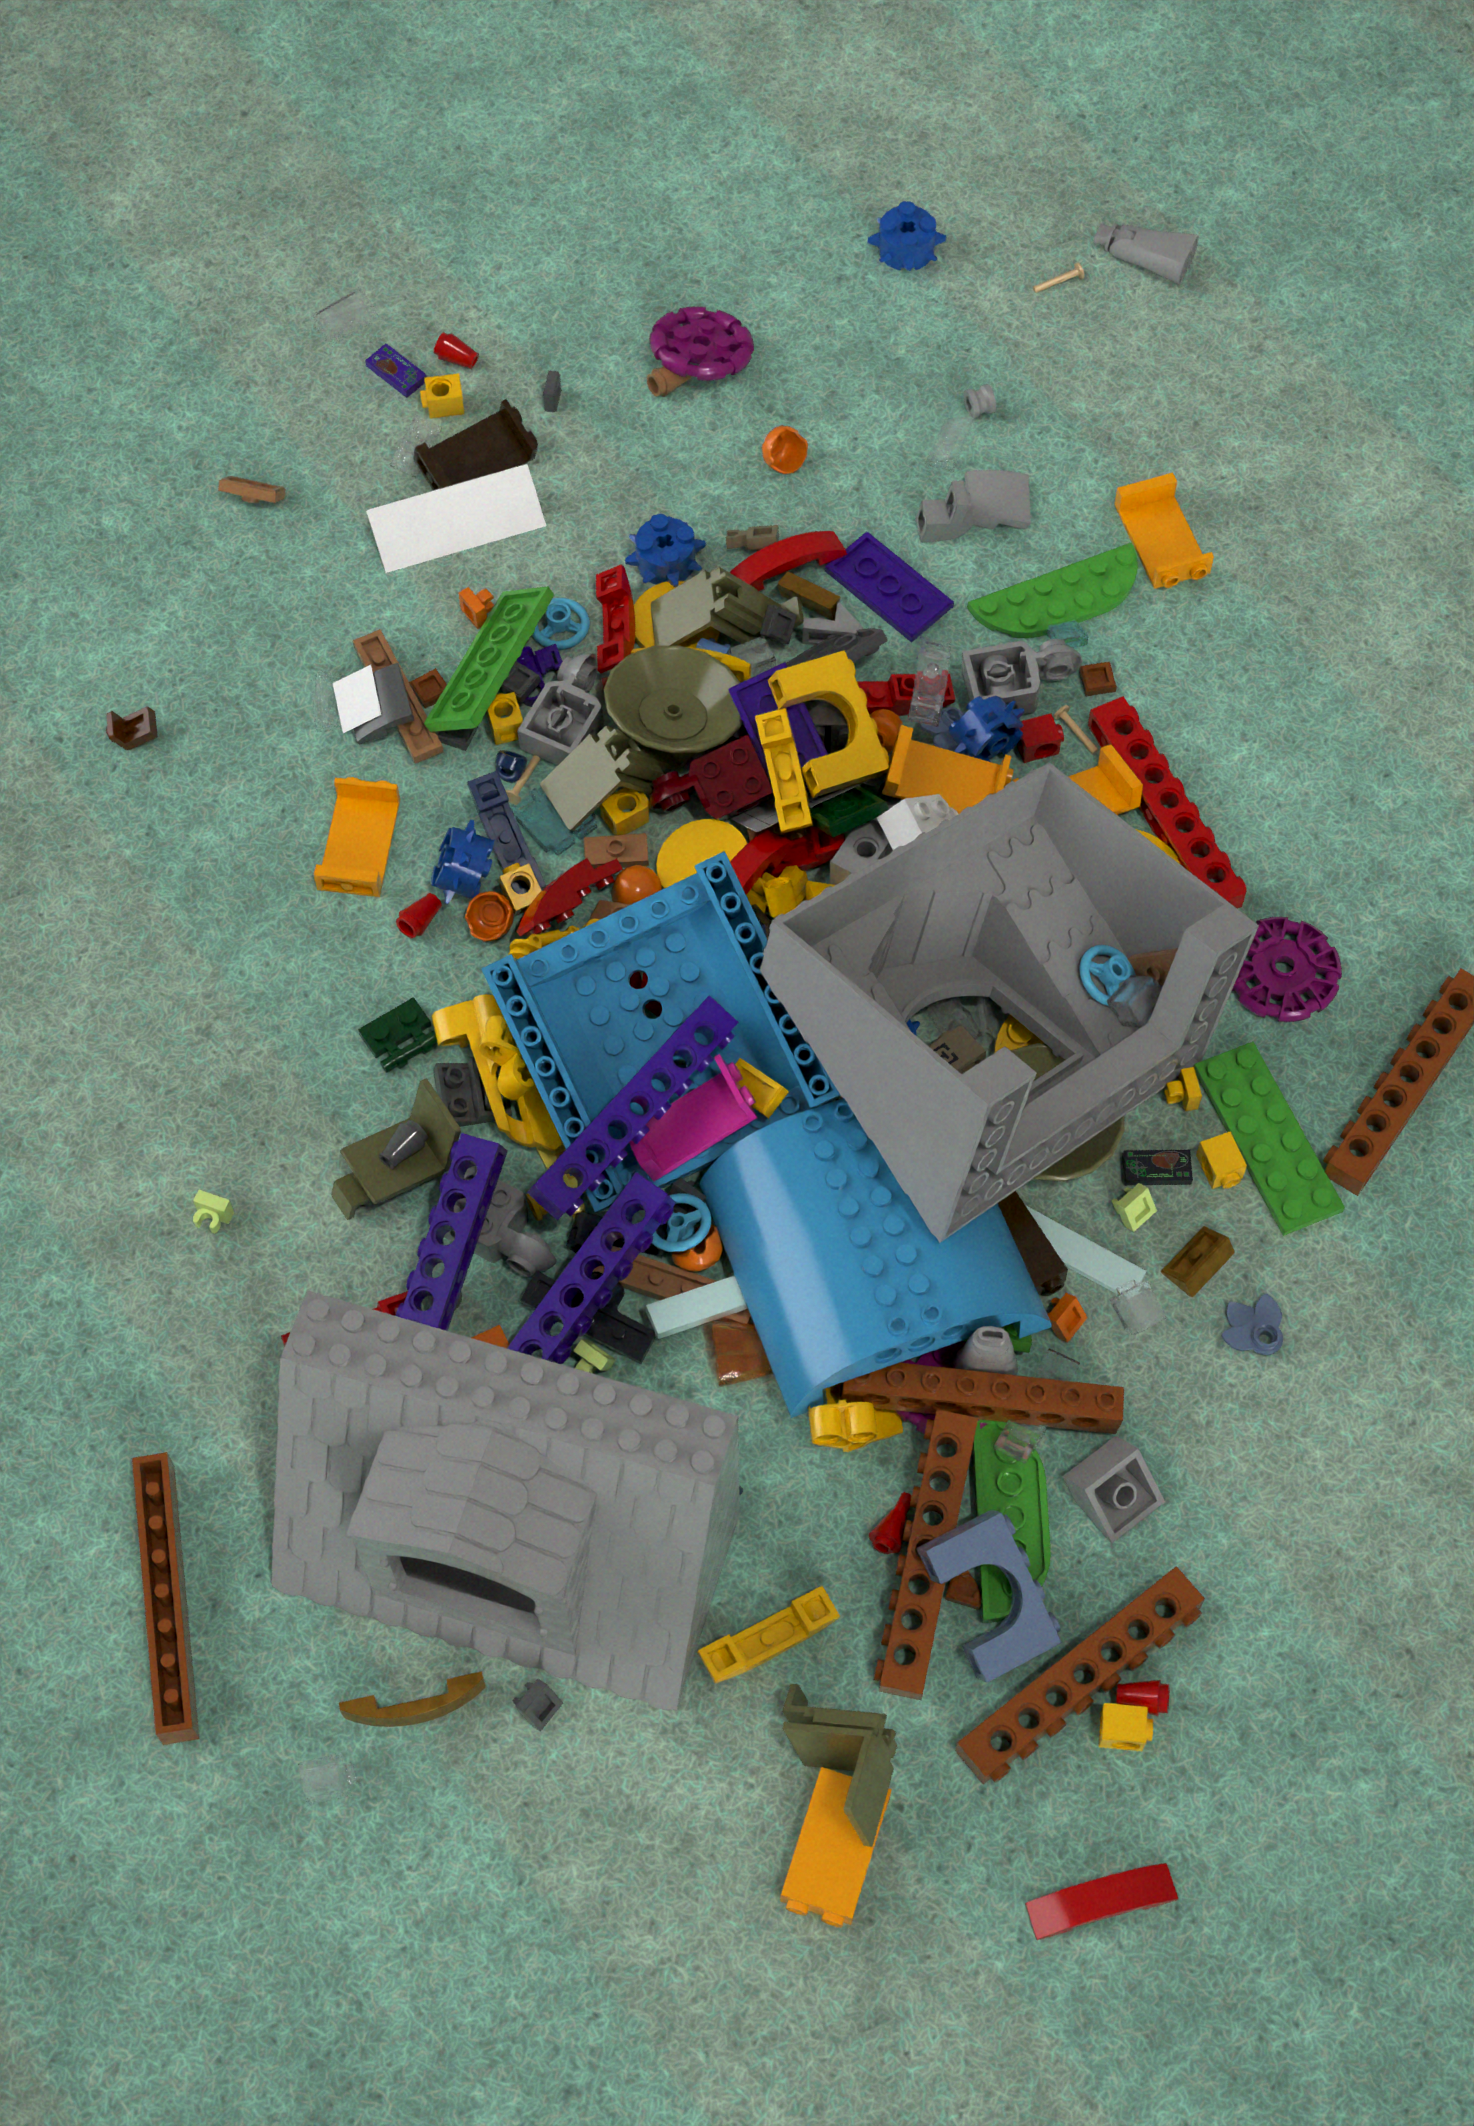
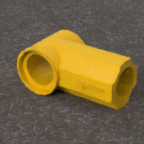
[763,865,808,918]

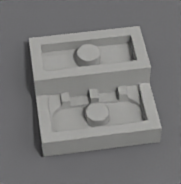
[965,470,1031,529]

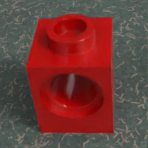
[1017,713,1064,763]

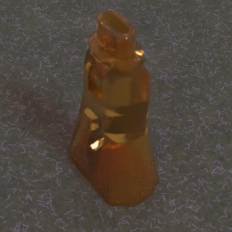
[711,1321,773,1387]

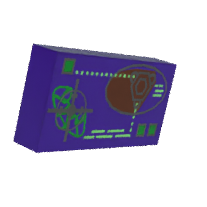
[365,343,427,398]

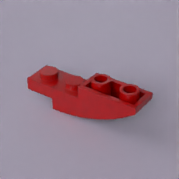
[857,674,956,716]
[517,858,623,937]

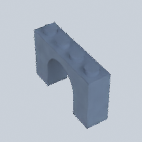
[916,1510,1062,1683]

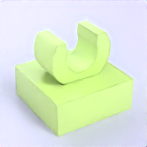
[1111,1183,1157,1232]
[193,1190,234,1233]
[574,1339,616,1374]

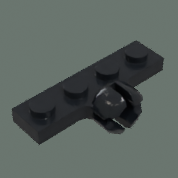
[520,1271,656,1364]

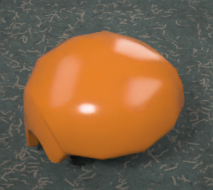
[761,425,808,474]
[611,865,662,904]
[465,891,514,942]
[672,1225,723,1272]

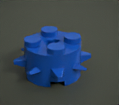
[868,201,946,271]
[625,514,706,587]
[949,696,1025,762]
[431,819,494,904]

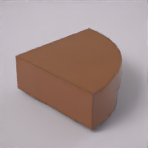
[945,1571,981,1610]

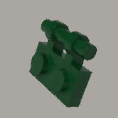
[358,997,438,1073]

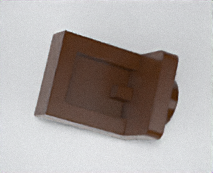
[106,706,158,750]

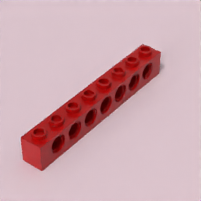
[1088,696,1247,909]

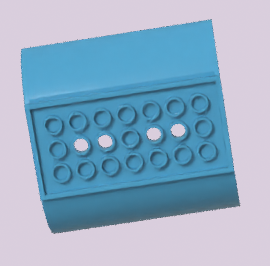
[481,851,840,1212]

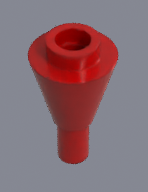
[869,1492,912,1554]

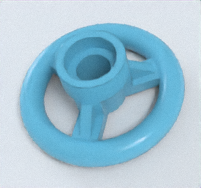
[532,598,590,650]
[1079,945,1137,1007]
[652,1193,711,1252]

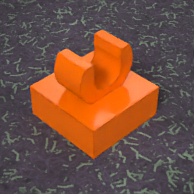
[458,587,494,629]
[1047,1293,1088,1343]

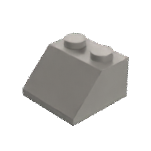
[1062,1436,1165,1543]

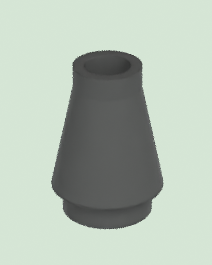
[379,1120,428,1169]

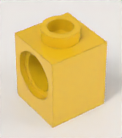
[420,374,465,418]
[486,692,523,745]
[600,788,650,835]
[498,863,542,916]
[1196,1131,1247,1189]
[1099,1703,1153,1751]

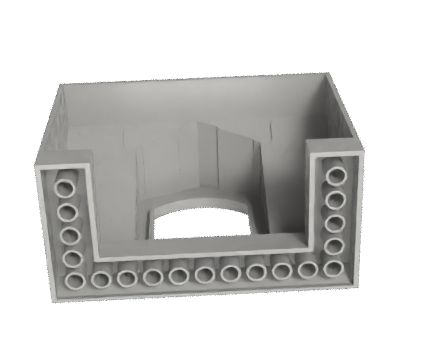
[760,763,1259,1243]
[271,1290,740,1711]

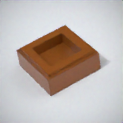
[1079,662,1117,696]
[409,668,447,709]

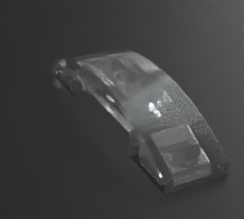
[908,635,951,727]
[993,1348,1080,1464]

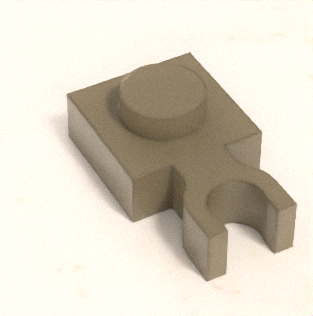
[726,525,779,551]

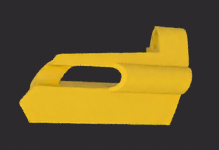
[431,994,563,1152]
[808,1383,903,1452]

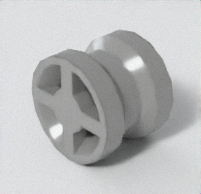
[963,384,996,419]

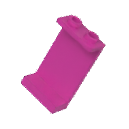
[629,1054,757,1182]

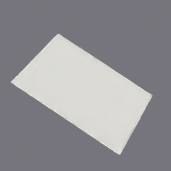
[333,665,381,733]

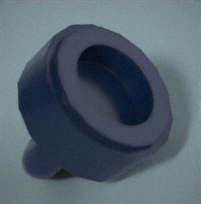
[495,750,527,783]

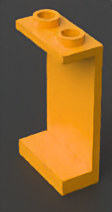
[1114,472,1214,589]
[882,725,1014,814]
[1012,744,1143,815]
[314,777,400,897]
[780,1767,892,1928]

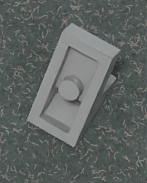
[802,602,864,645]

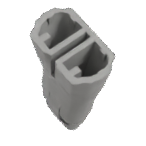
[1094,223,1199,285]
[951,1326,1018,1375]

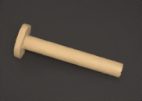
[1033,262,1085,293]
[1053,705,1099,755]
[505,755,540,805]

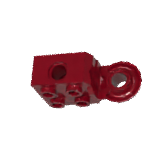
[650,735,774,821]

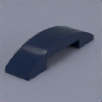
[467,770,546,894]

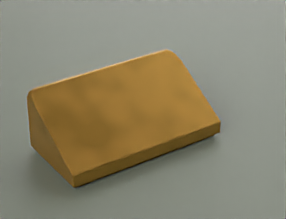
[778,571,841,621]
[1161,1226,1235,1298]

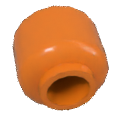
[869,709,903,753]

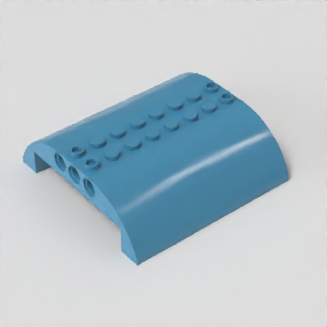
[699,1098,1052,1418]

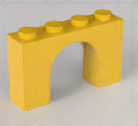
[768,650,889,798]

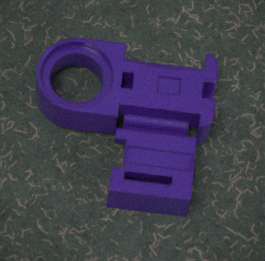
[516,644,562,707]

